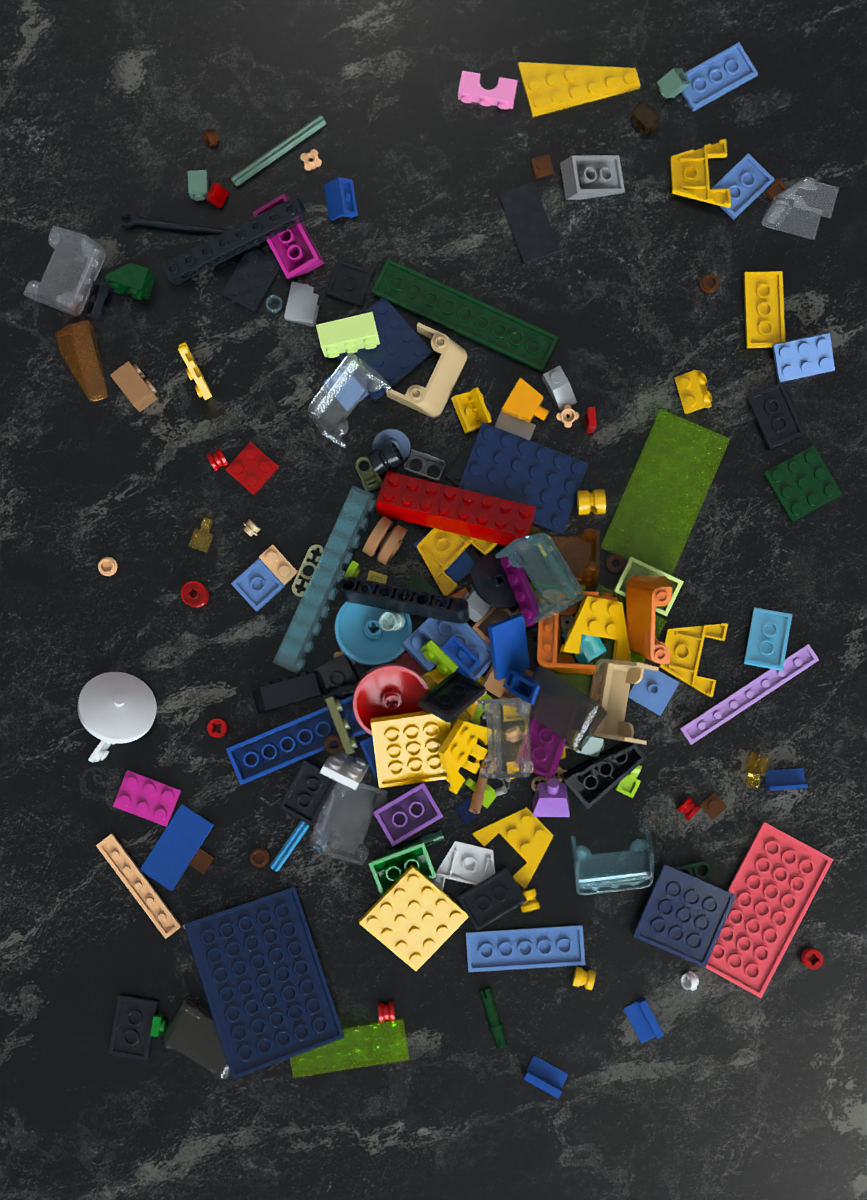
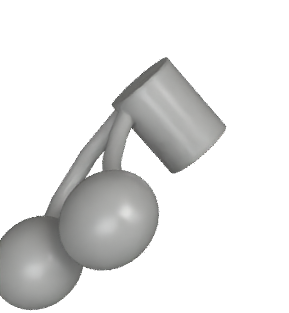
[495,771,511,796]

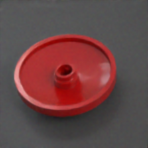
[353,663,430,735]

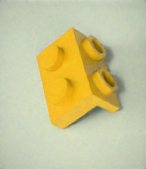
[674,370,712,414]
[451,387,492,433]

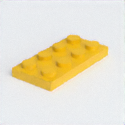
[743,271,785,348]

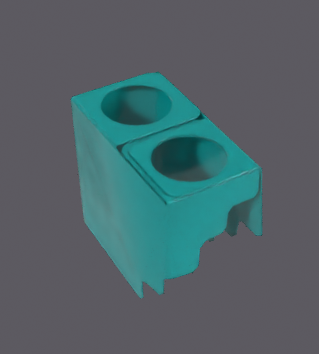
[561,627,607,664]

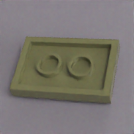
[325,696,358,755]

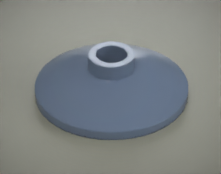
[372,429,410,460]

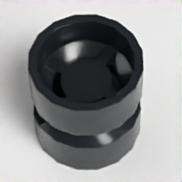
[368,441,404,475]

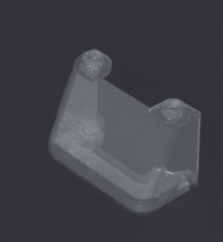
[23,226,106,316]
[478,698,533,778]
[310,781,388,866]

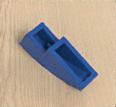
[503,668,540,705]

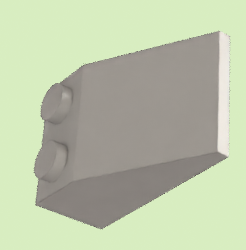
[560,155,625,200]

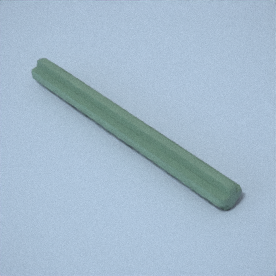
[231,115,326,186]

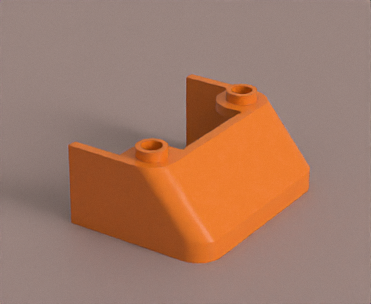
[537,590,599,675]

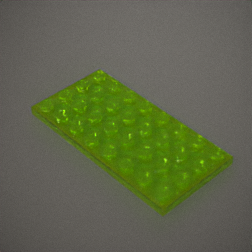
[600,409,730,576]

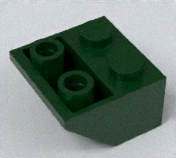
[105,263,155,300]

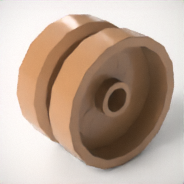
[362,516,407,565]

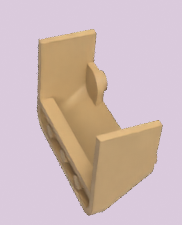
[386,322,467,417]
[584,659,659,745]

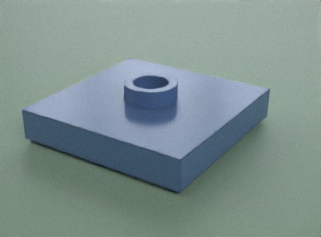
[628,663,679,716]

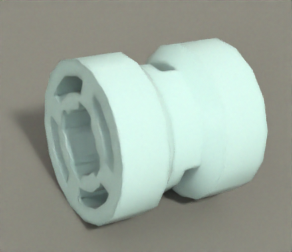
[379,612,405,631]

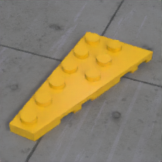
[518,62,641,117]

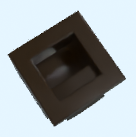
[630,100,660,135]

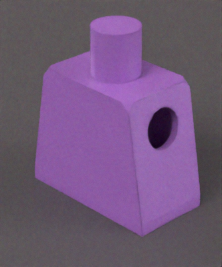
[532,778,570,817]

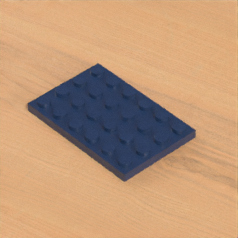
[458,422,589,535]

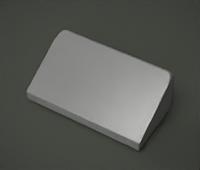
[495,412,536,440]

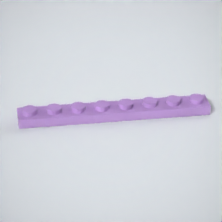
[680,644,819,745]

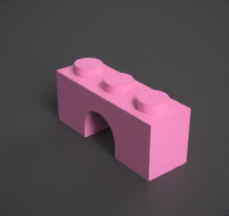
[458,71,518,110]

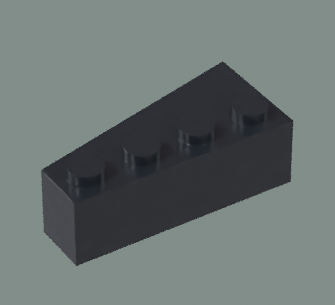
[559,741,647,809]

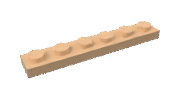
[96,833,182,939]

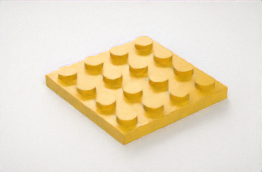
[370,711,451,788]
[359,865,468,971]

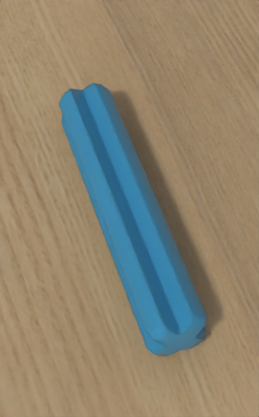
[270,820,309,872]

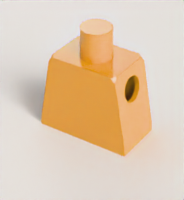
[501,378,549,422]

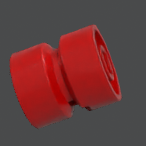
[181,581,209,608]

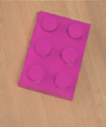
[113,770,182,827]

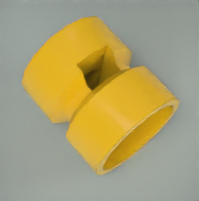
[577,489,606,515]
[461,744,488,774]

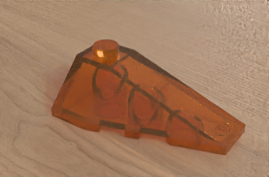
[55,320,109,402]

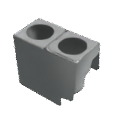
[284,282,319,327]
[404,449,445,483]

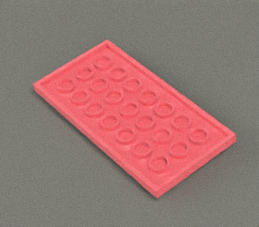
[705,822,833,998]

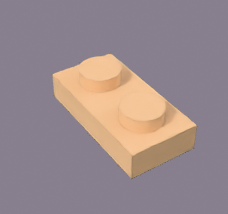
[259,544,298,585]

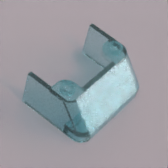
[495,533,584,623]
[571,827,654,895]

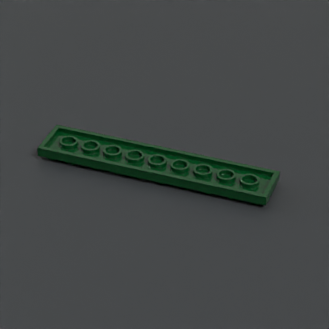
[371,258,559,372]

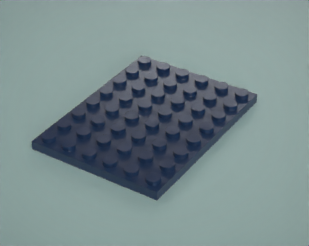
[183,887,345,1080]

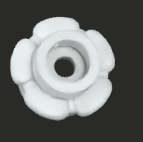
[681,971,699,991]

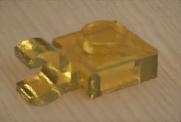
[189,517,214,553]
[745,752,771,789]

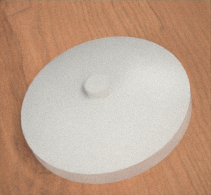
[77,672,157,743]

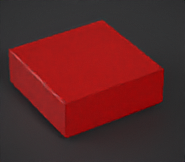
[205,182,229,209]

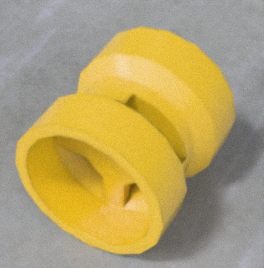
[520,888,540,913]
[572,966,596,990]

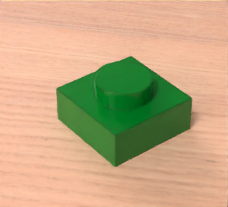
[150,1013,166,1037]

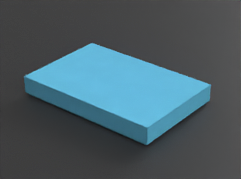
[744,607,793,671]

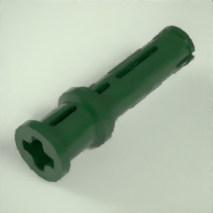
[385,828,445,855]

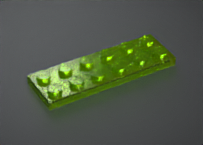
[290,1019,410,1078]

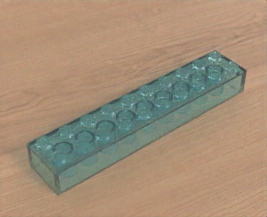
[273,486,376,673]

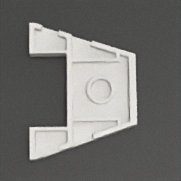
[431,841,495,891]

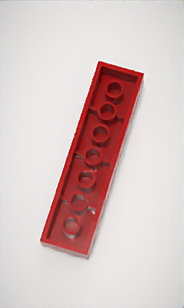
[376,471,536,550]

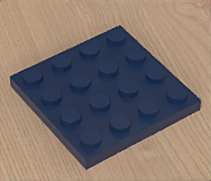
[336,298,433,402]
[632,863,737,967]

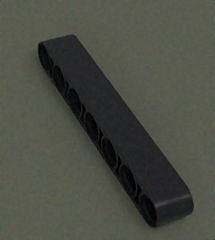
[340,577,470,624]

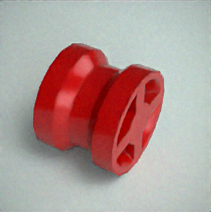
[206,448,229,472]
[207,719,228,738]
[677,796,701,820]
[801,948,823,969]
[378,1001,395,1023]

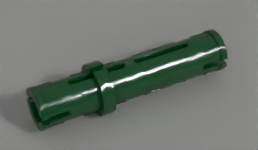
[479,987,508,1049]

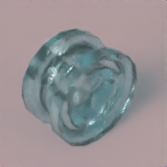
[266,295,283,313]

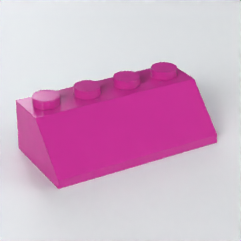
[252,193,325,279]

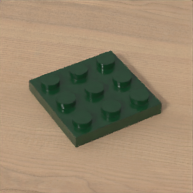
[763,445,842,523]

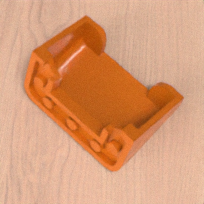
[625,576,672,664]

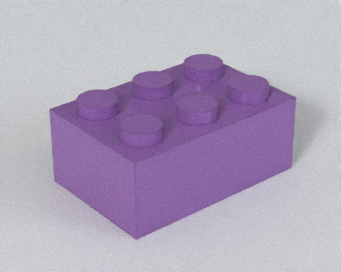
[373,782,443,846]

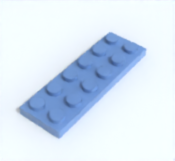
[466,925,585,972]

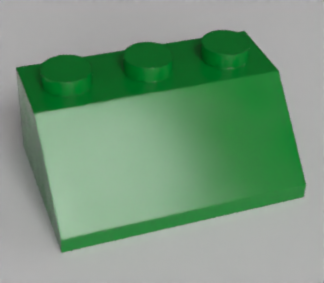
[368,841,437,896]

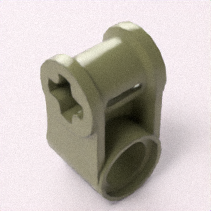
[355,457,383,495]

